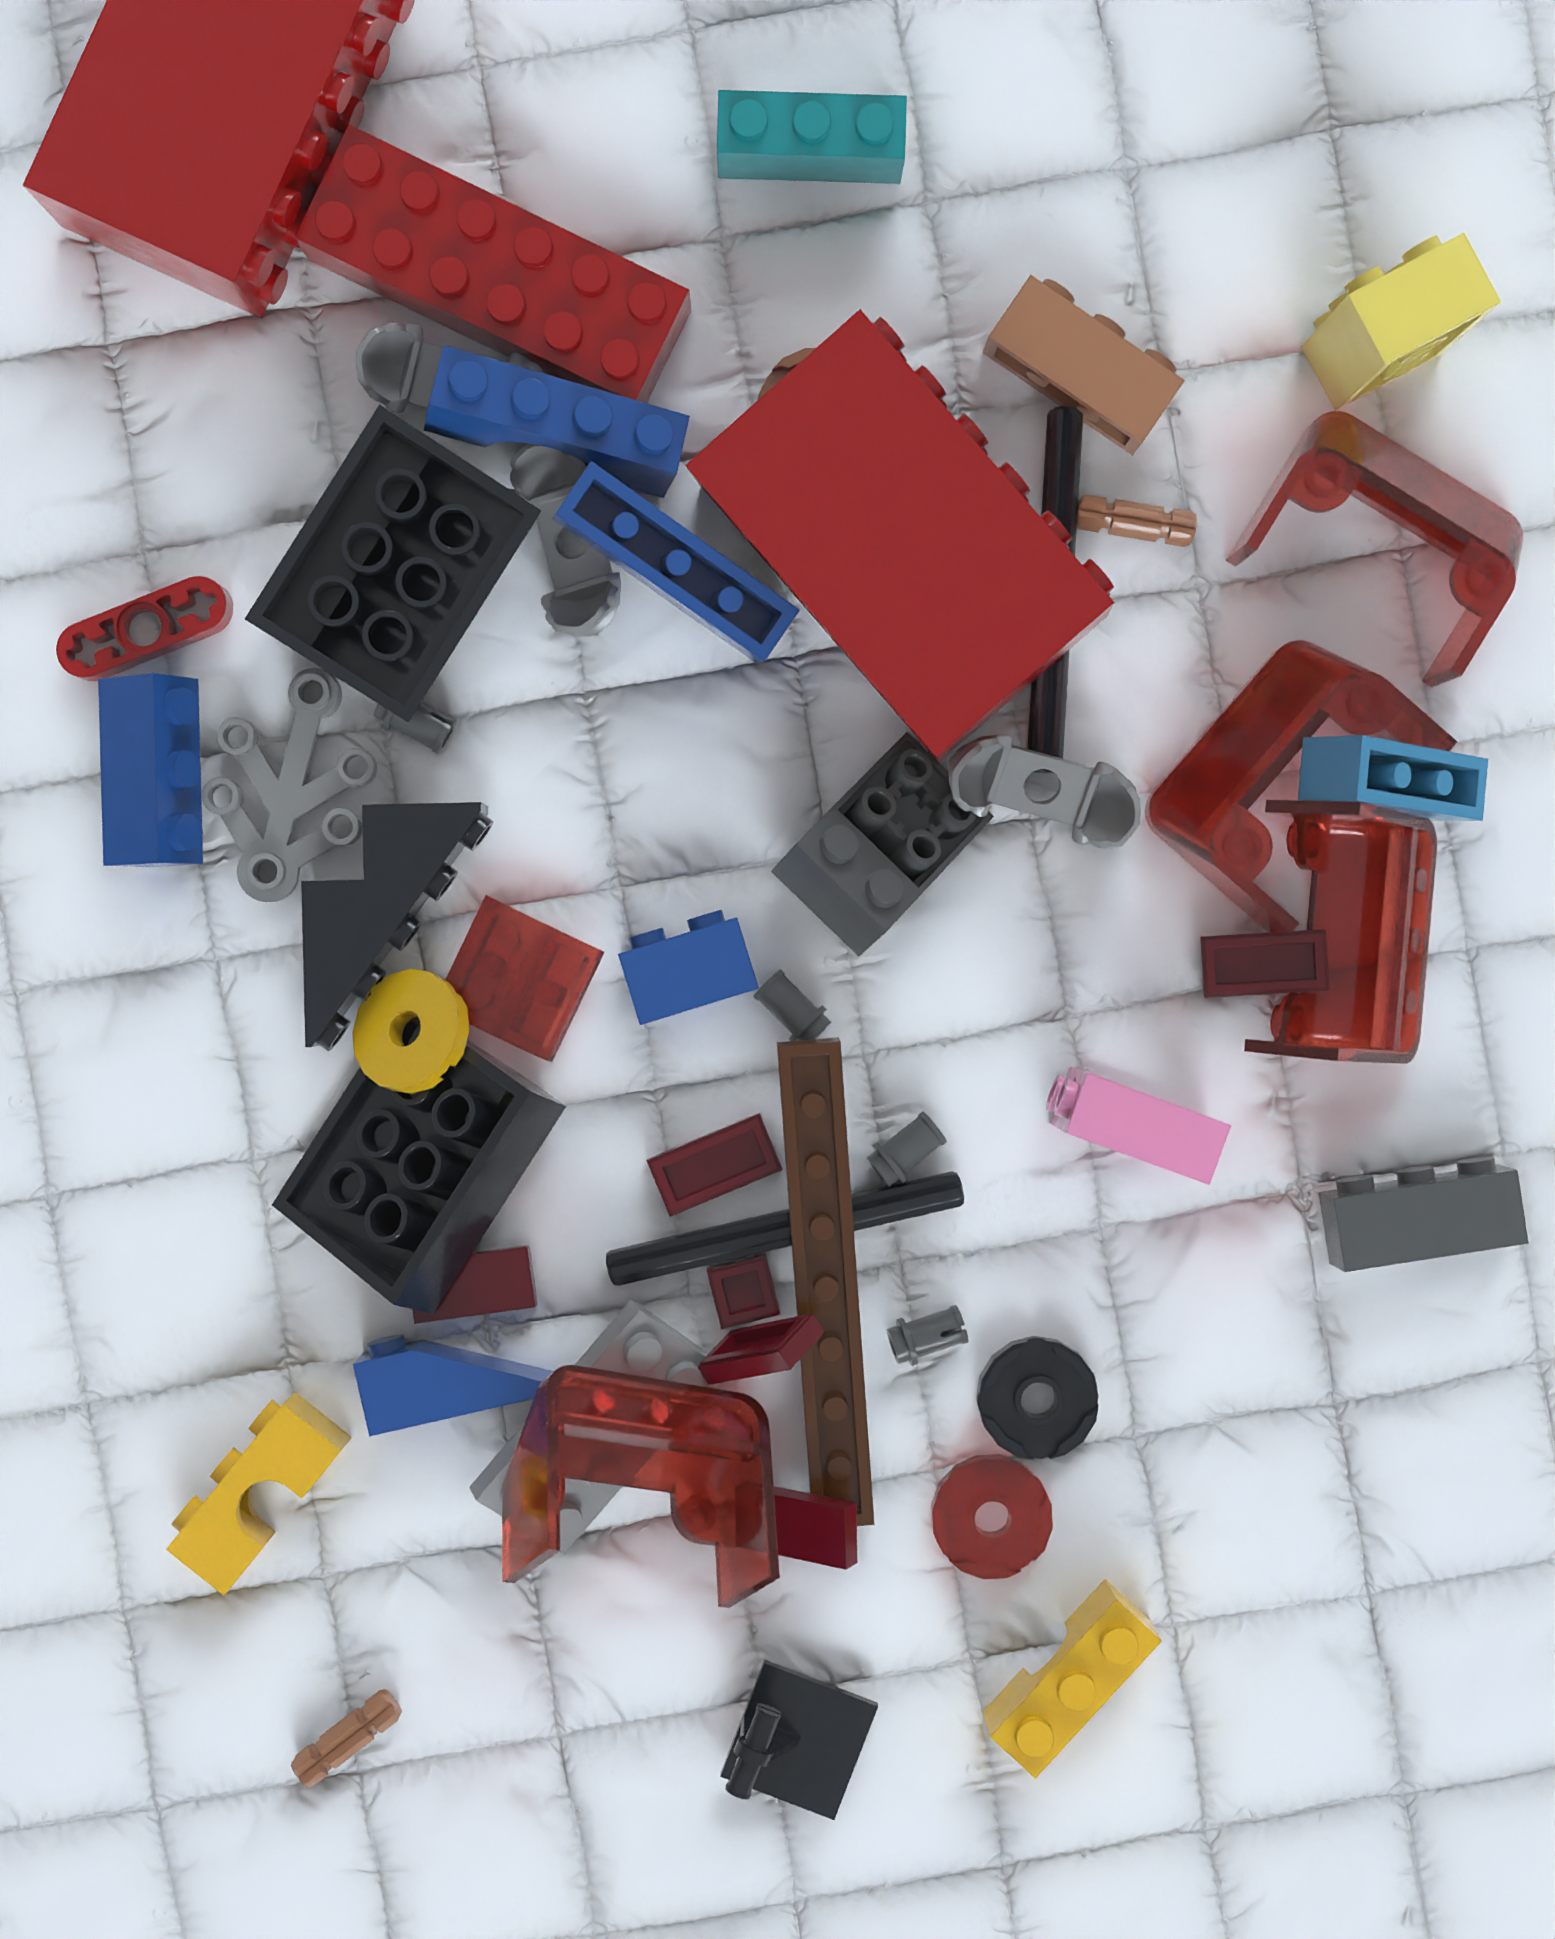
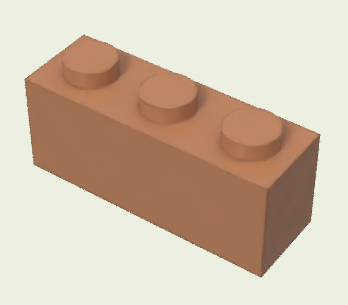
[982,274,1185,456]

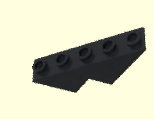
[301,802,494,1051]

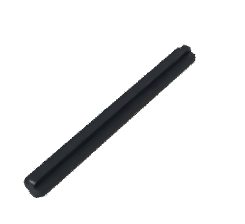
[1027,406,1083,773]
[606,1171,964,1286]

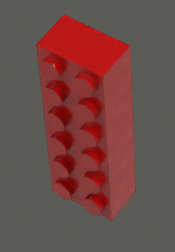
[294,124,692,403]

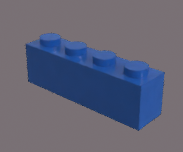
[552,461,800,662]

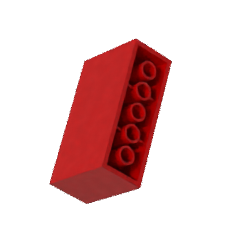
[22,0,415,318]
[685,309,1115,763]

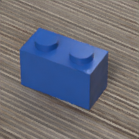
[618,909,759,1025]

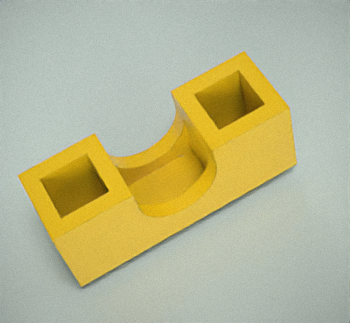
[166,1392,352,1596]
[982,1579,1162,1779]

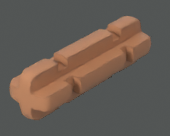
[1077,494,1197,547]
[291,1689,402,1787]

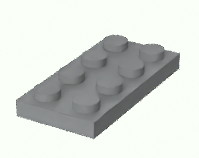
[469,1299,710,1554]

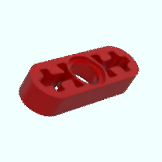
[56,576,233,681]

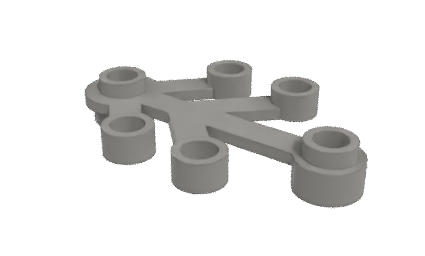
[202,668,378,902]

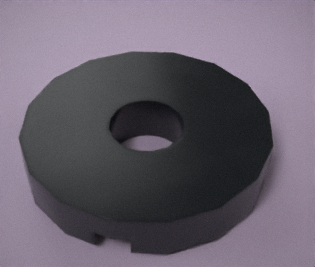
[976,1336,1099,1460]

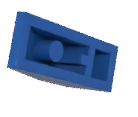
[353,1334,557,1437]

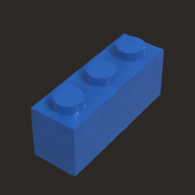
[98,673,203,867]

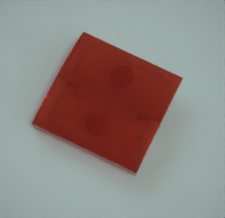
[445,895,605,1062]

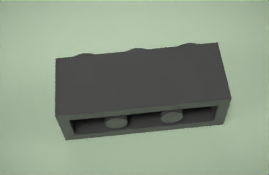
[1319,1156,1529,1272]

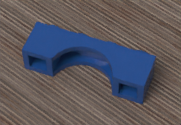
[423,345,690,498]

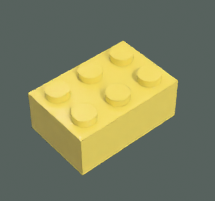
[1301,232,1501,411]

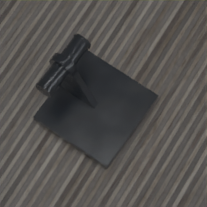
[720,1659,878,1820]

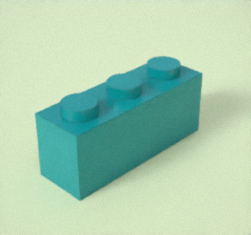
[717,90,907,184]

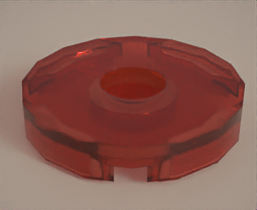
[931,1454,1053,1579]

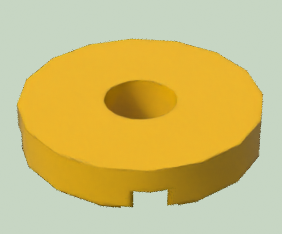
[352,969,470,1094]

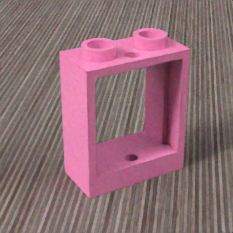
[1046,1066,1231,1185]

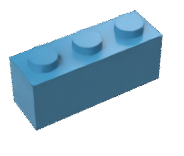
[1298,735,1488,821]

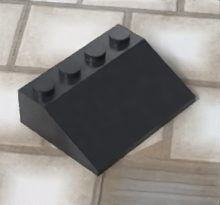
[245,404,542,723]
[272,1016,566,1314]

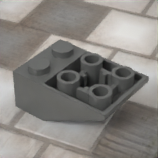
[771,732,994,957]

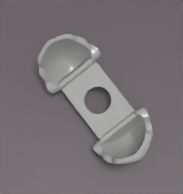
[356,323,545,413]
[510,443,621,636]
[948,735,1141,848]

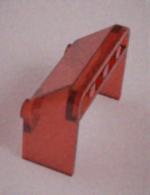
[1226,411,1523,688]
[1145,640,1458,933]
[1244,800,1437,1064]
[502,1365,780,1608]

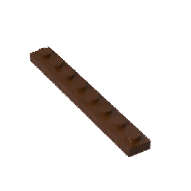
[776,1037,875,1526]

